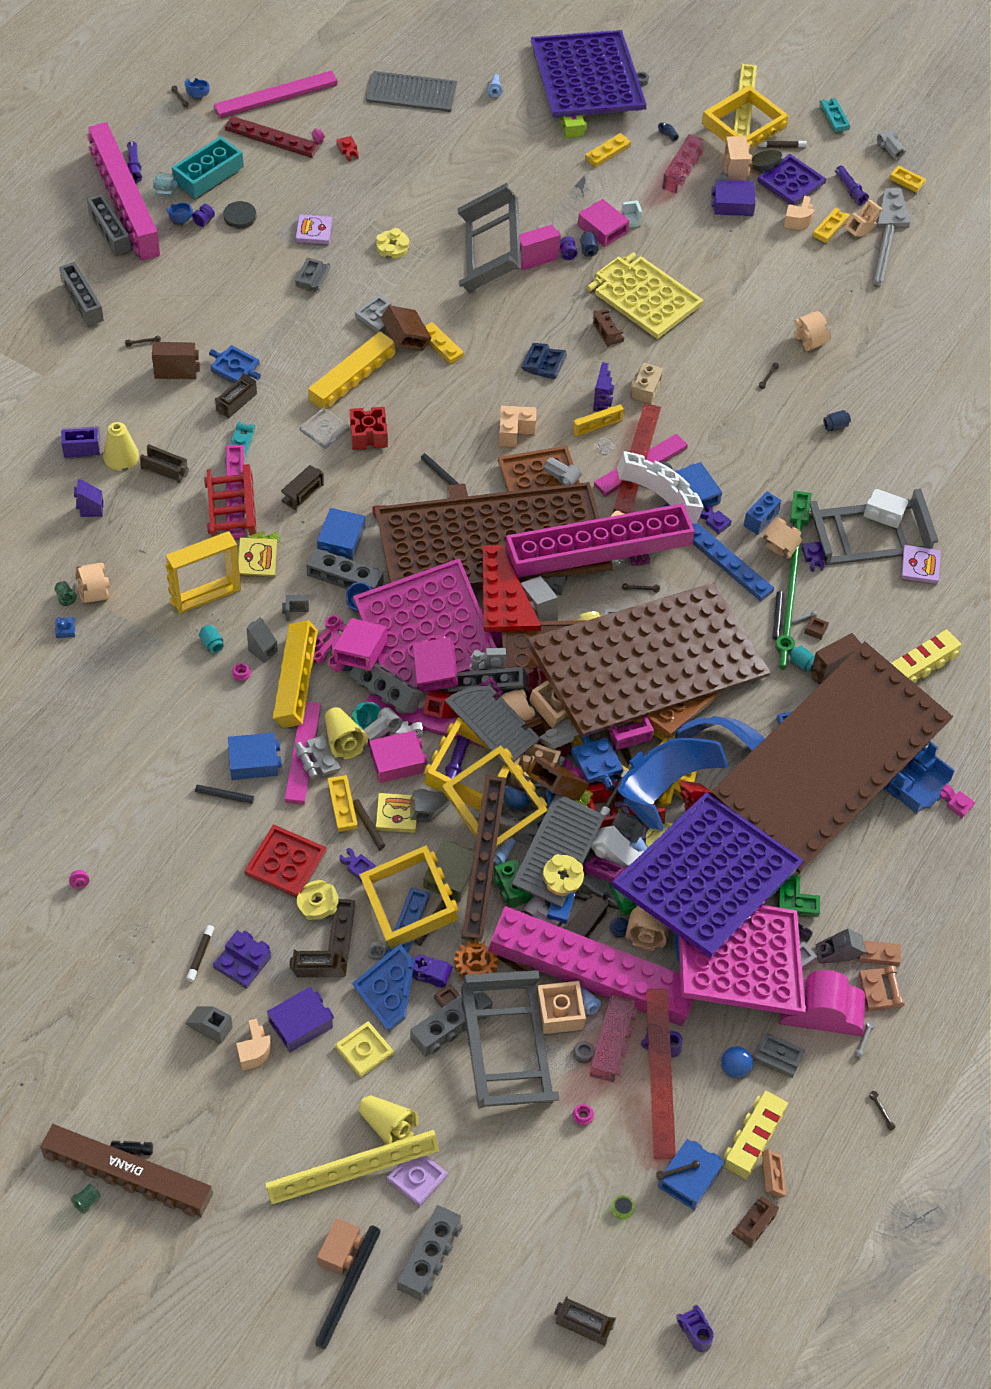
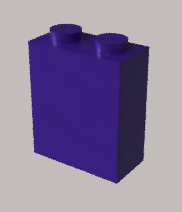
[711,179,756,216]
[267,987,334,1053]

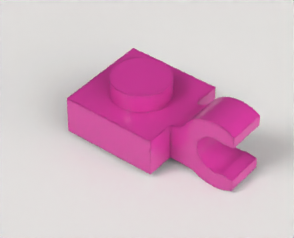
[940,784,976,819]

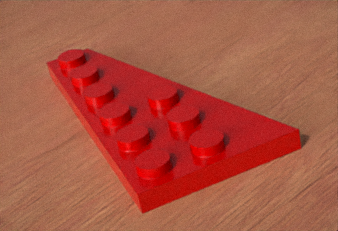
[483,545,541,632]

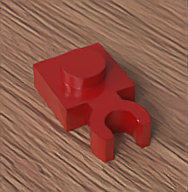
[336,136,359,161]

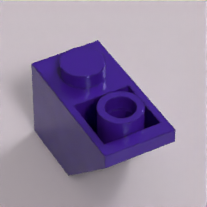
[74,479,104,517]

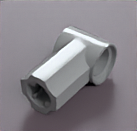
[876,130,906,160]
[543,457,582,485]
[364,707,402,741]
[521,896,563,927]

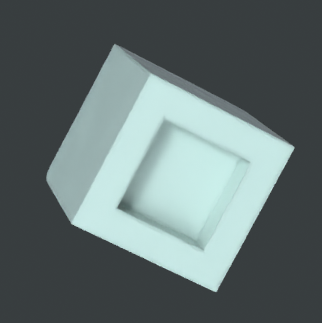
[621,200,642,228]

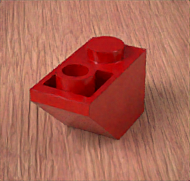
[423,690,460,718]
[679,781,711,811]

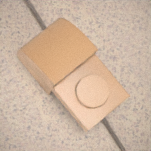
[784,196,815,230]
[844,200,883,237]
[236,1019,271,1071]

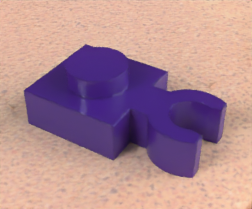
[700,505,732,535]
[802,542,825,572]
[339,848,376,882]

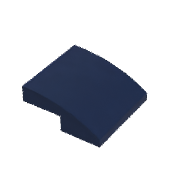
[521,343,567,379]

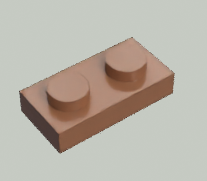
[858,940,901,966]
[762,1149,786,1198]

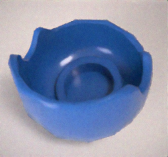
[184,78,210,99]
[166,202,193,224]
[346,582,372,613]
[503,786,531,810]
[721,1046,753,1078]

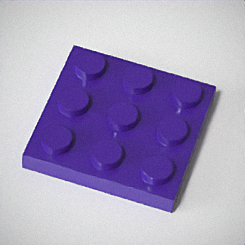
[757,154,826,205]

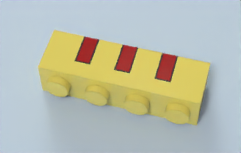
[891,629,962,683]
[723,1091,788,1180]

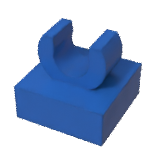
[55,617,75,638]

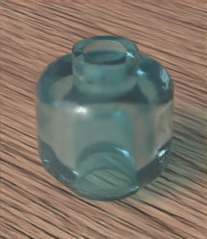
[153,172,178,195]

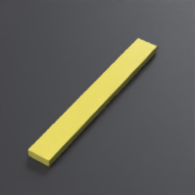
[734,64,757,136]
[265,1130,439,1205]

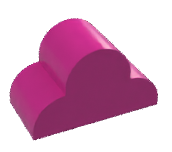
[779,970,865,1036]

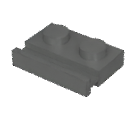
[295,258,330,291]
[754,1033,805,1078]

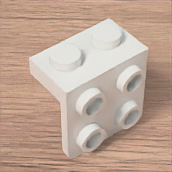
[863,489,908,529]

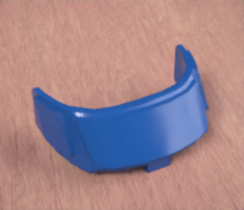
[676,716,765,751]
[617,738,728,831]

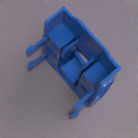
[884,741,955,813]

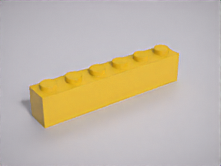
[308,332,395,411]
[273,620,318,728]

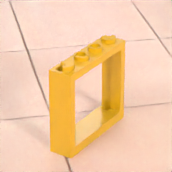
[702,85,789,150]
[165,531,241,614]
[424,717,515,811]
[441,745,548,848]
[359,845,459,949]

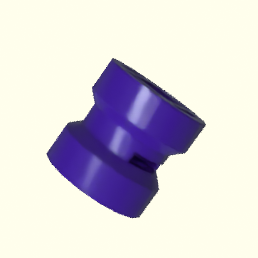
[192,204,215,227]
[559,236,578,260]

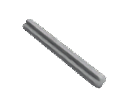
[873,224,894,286]

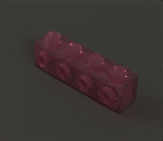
[662,134,705,194]
[589,994,638,1083]

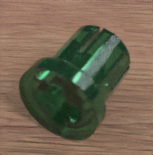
[54,581,77,606]
[70,1184,100,1214]

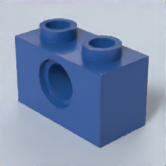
[743,491,782,535]

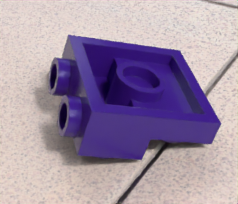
[593,362,615,412]
[213,930,271,989]

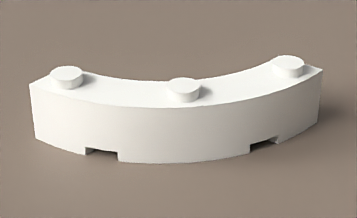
[617,451,704,524]
[591,826,644,868]

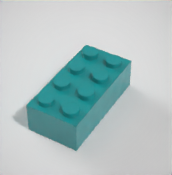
[171,136,244,198]

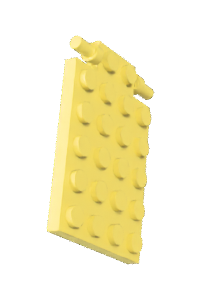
[587,252,703,339]

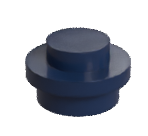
[610,917,628,938]

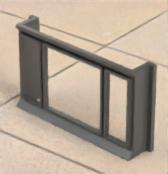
[457,183,521,294]
[809,488,939,565]
[461,970,559,1109]

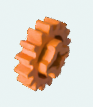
[454,939,499,978]

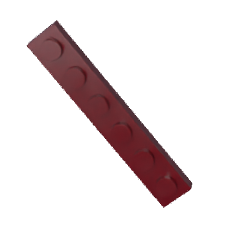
[225,116,319,158]

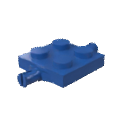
[209,345,261,383]
[571,736,623,790]

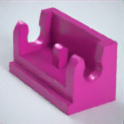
[608,717,654,750]

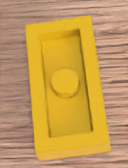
[889,165,926,193]

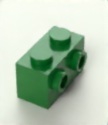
[492,859,532,908]

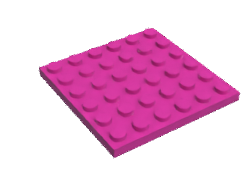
[353,558,496,696]
[679,905,806,1017]

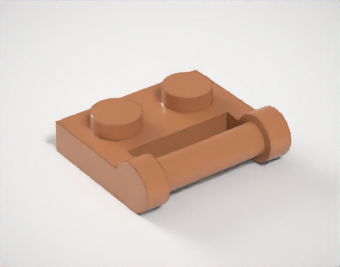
[859,966,905,1011]

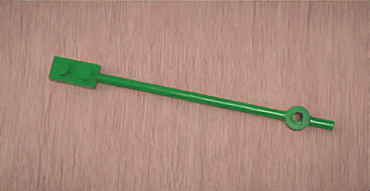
[775,490,812,670]

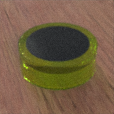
[612,1195,634,1219]

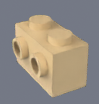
[630,363,663,404]

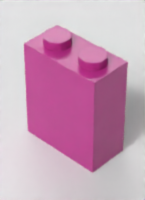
[577,199,630,247]
[520,224,561,270]
[333,618,388,671]
[413,637,459,692]
[369,730,428,783]

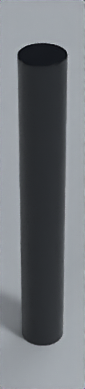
[421,453,459,485]
[772,591,784,640]
[195,784,255,804]

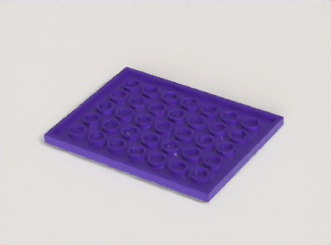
[531,30,647,117]
[611,792,804,958]

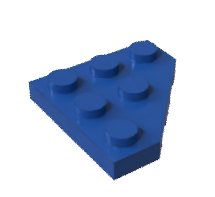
[352,944,414,1032]

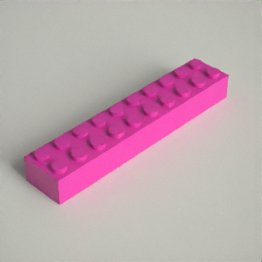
[87,122,160,261]
[505,504,695,578]
[488,906,693,1026]

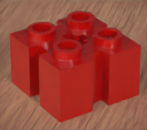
[349,407,388,450]

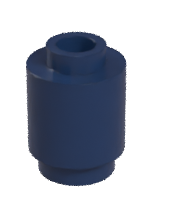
[580,232,599,257]
[823,410,851,431]

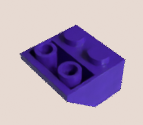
[61,426,100,458]

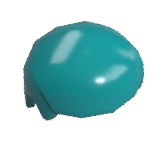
[352,702,381,730]

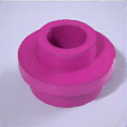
[311,128,325,143]
[232,663,251,681]
[69,870,90,889]
[572,1104,594,1125]

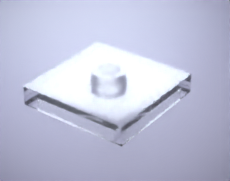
[299,407,350,449]

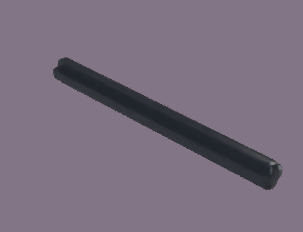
[315,1225,380,1349]

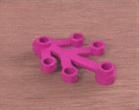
[313,615,347,672]

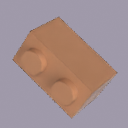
[317,1218,363,1275]

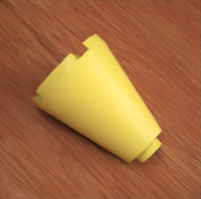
[103,422,139,471]
[325,707,368,760]
[359,1095,419,1145]

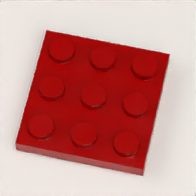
[244,824,327,898]

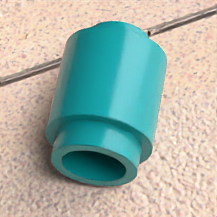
[198,625,224,653]
[789,646,815,672]

